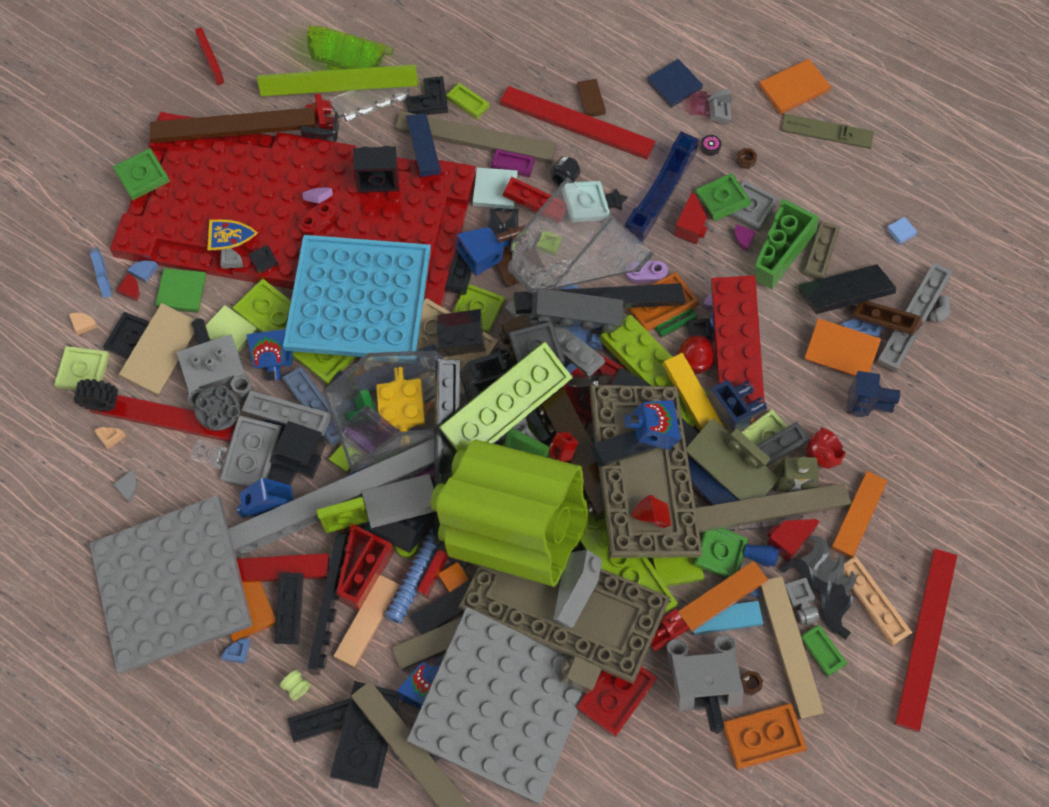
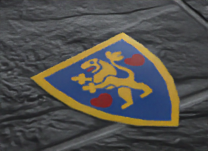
[208,219,258,250]

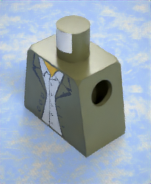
[773,457,819,492]

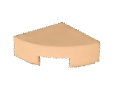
[69,313,98,335]
[94,427,126,449]

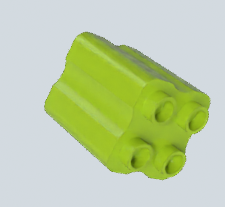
[431,439,588,587]

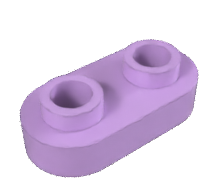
[625,261,668,284]

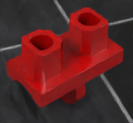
[305,94,334,130]
[650,609,690,652]

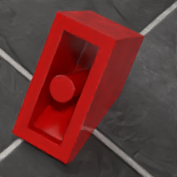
[674,193,708,245]
[767,519,820,561]

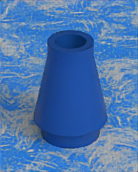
[744,544,779,568]

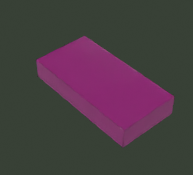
[491,149,535,178]

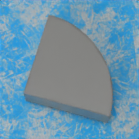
[221,248,243,268]
[113,470,137,502]

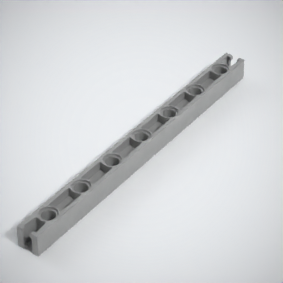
[229,417,528,558]

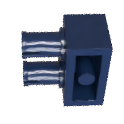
[846,371,900,417]
[707,380,767,433]

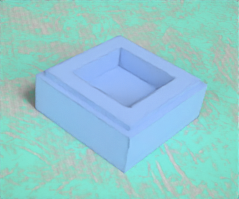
[887,217,917,245]

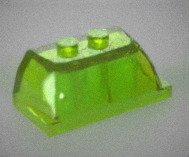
[307,25,394,70]

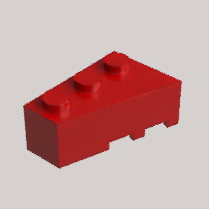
[337,523,394,611]

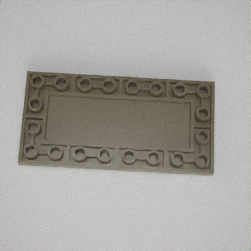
[589,385,702,558]
[459,566,671,684]

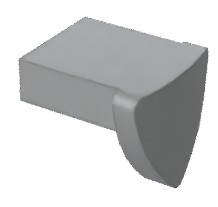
[708,89,732,125]

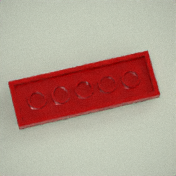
[711,275,765,404]

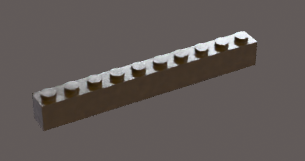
[499,314,605,522]

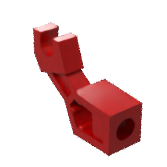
[549,432,578,462]

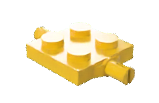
[376,367,426,443]

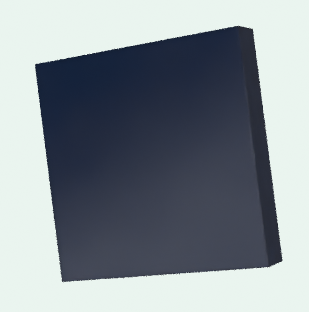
[647,59,703,108]

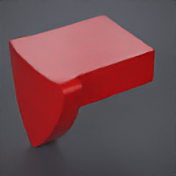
[631,495,671,528]

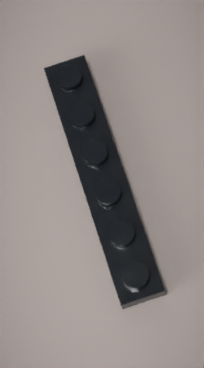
[308,533,348,676]

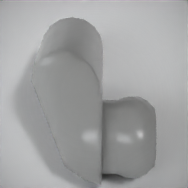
[930,295,951,323]

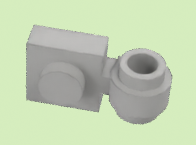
[785,578,819,625]

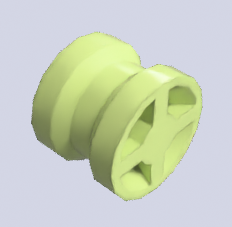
[280,670,311,701]

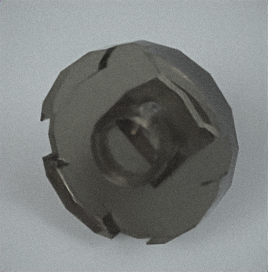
[567,373,611,410]

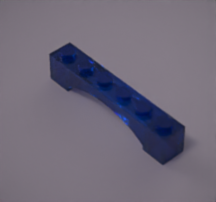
[623,131,699,245]

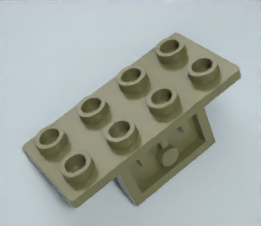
[686,418,779,501]

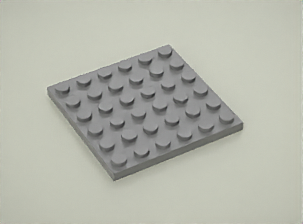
[90,495,253,674]
[406,607,585,805]

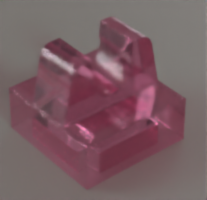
[690,91,711,117]

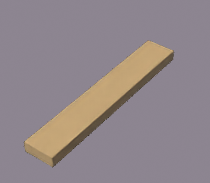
[760,576,824,720]

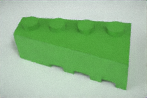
[754,198,819,289]

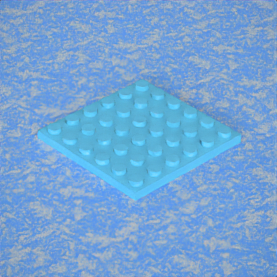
[283,235,431,361]

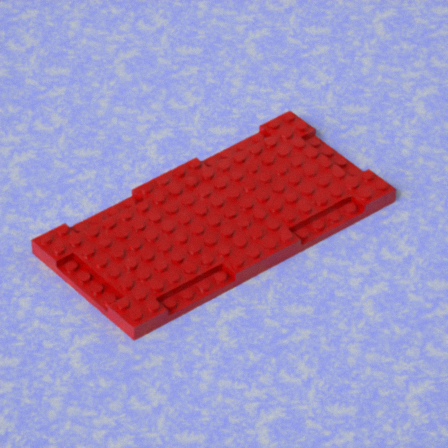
[110,112,476,308]

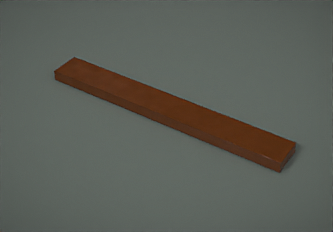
[150,107,316,143]

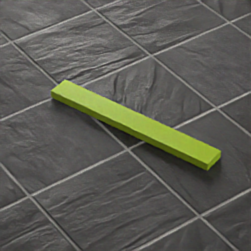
[257,64,419,96]

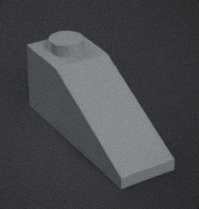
[554,550,602,629]

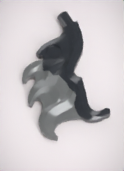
[781,536,856,640]

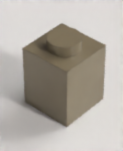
[560,656,602,694]

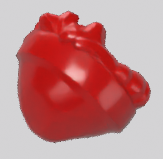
[677,336,716,375]
[806,427,846,469]

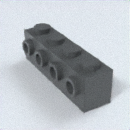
[531,288,623,333]

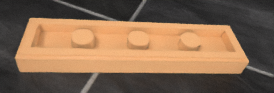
[843,556,912,646]
[334,575,400,668]

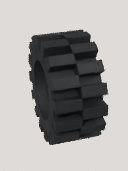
[74,379,118,412]

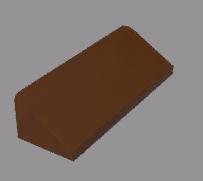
[852,301,923,336]

